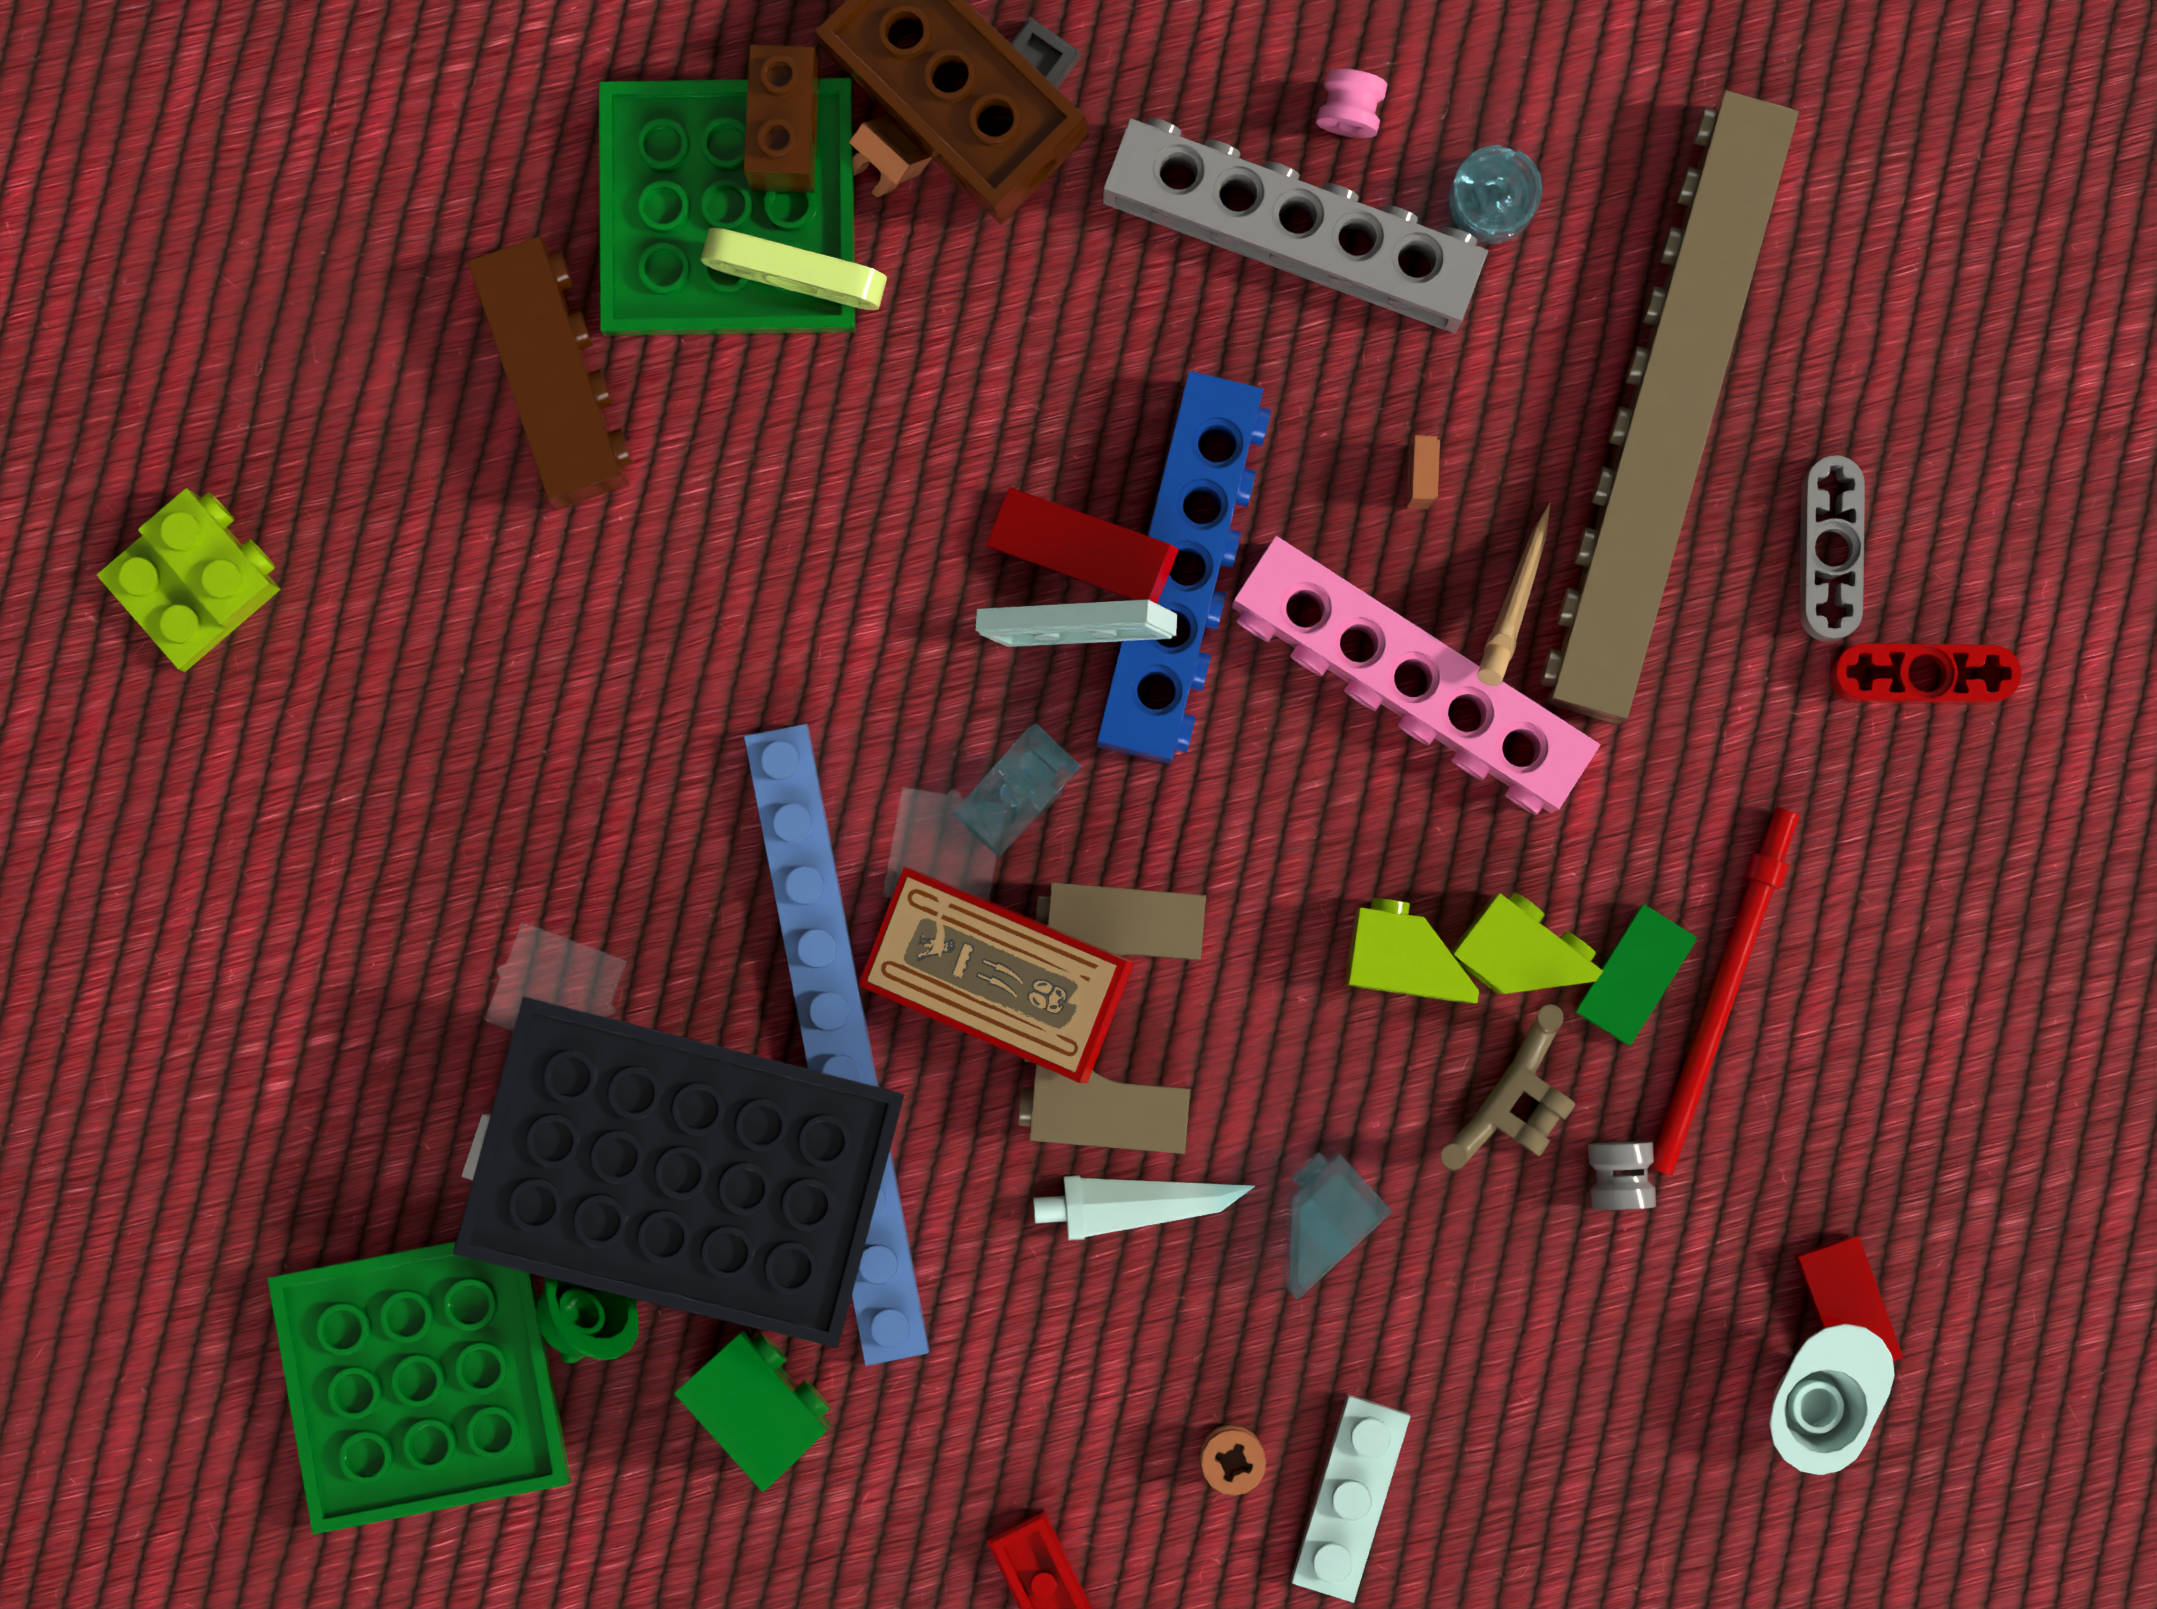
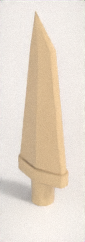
[1477,503,1550,686]

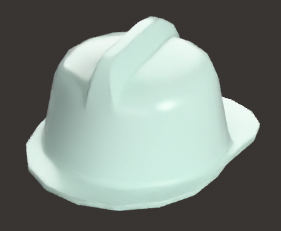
[1769,1323,1895,1475]

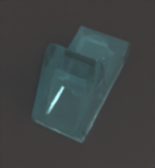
[952,723,1082,858]

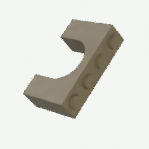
[1019,882,1206,1154]

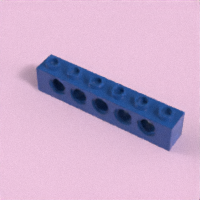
[1097,370,1272,765]

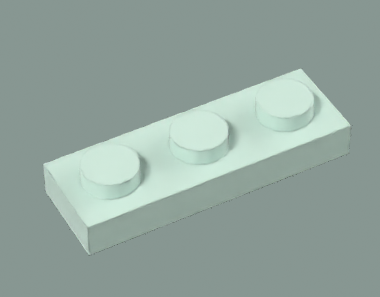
[1290,1394,1410,1603]

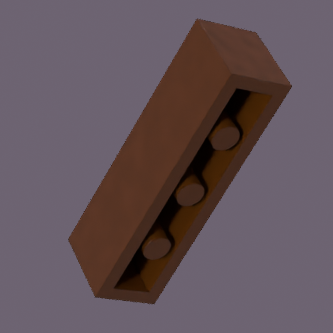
[468,236,634,509]

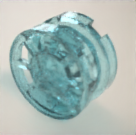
[1448,145,1542,244]

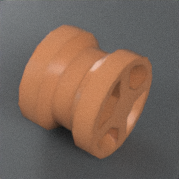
[1199,1424,1266,1496]

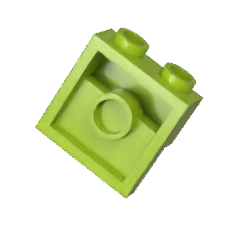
[97,488,281,672]

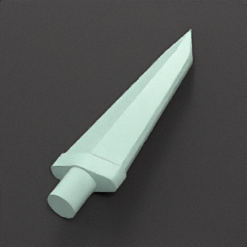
[1033,1175,1255,1241]

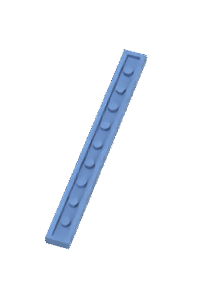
[744,724,930,1366]

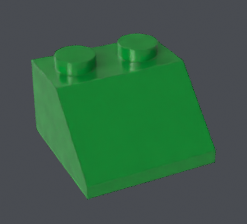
[674,1328,832,1492]

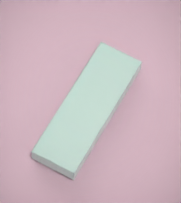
[975,600,1177,647]

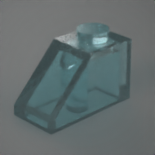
[1285,1152,1393,1300]

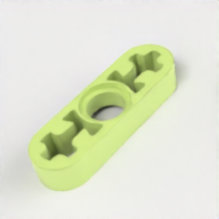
[700,228,887,310]

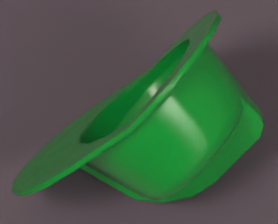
[536,1277,639,1363]

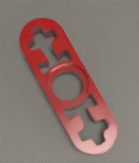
[1830,643,2021,705]

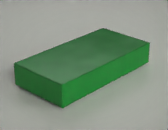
[1573,904,1698,1046]

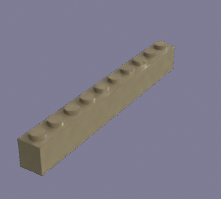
[1539,90,1799,725]

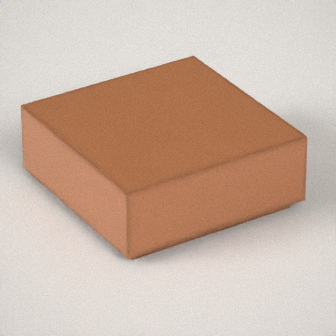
[1406,435,1440,509]

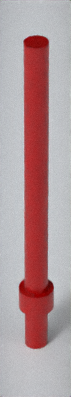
[1648,807,1800,1176]

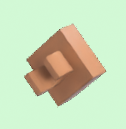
[849,115,932,197]

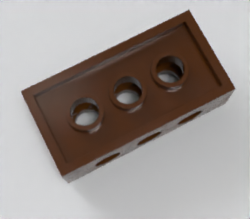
[815,0,1089,225]

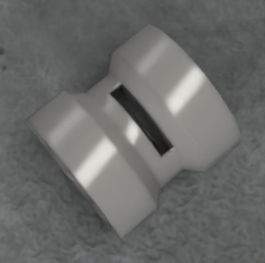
[1588,1142,1656,1210]

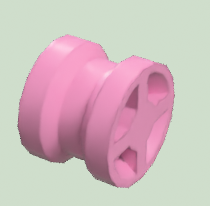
[1316,68,1387,138]

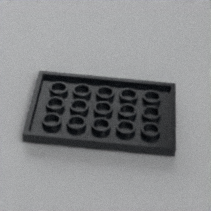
[453,996,905,1348]

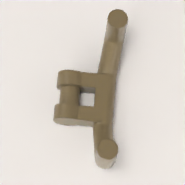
[1440,1004,1576,1171]

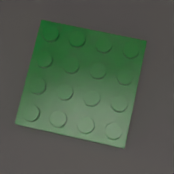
[599,78,856,336]
[267,1241,572,1535]

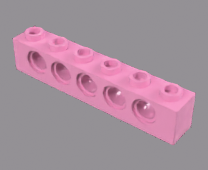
[1232,536,1601,815]

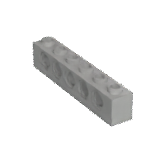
[1103,117,1489,334]

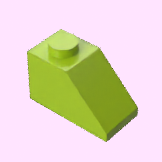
[1344,898,1479,1004]

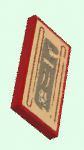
[858,867,1134,1083]

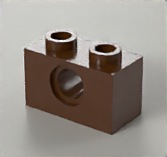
[744,44,820,193]

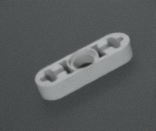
[1799,455,1865,642]

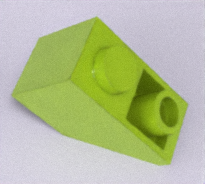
[1450,892,1603,995]

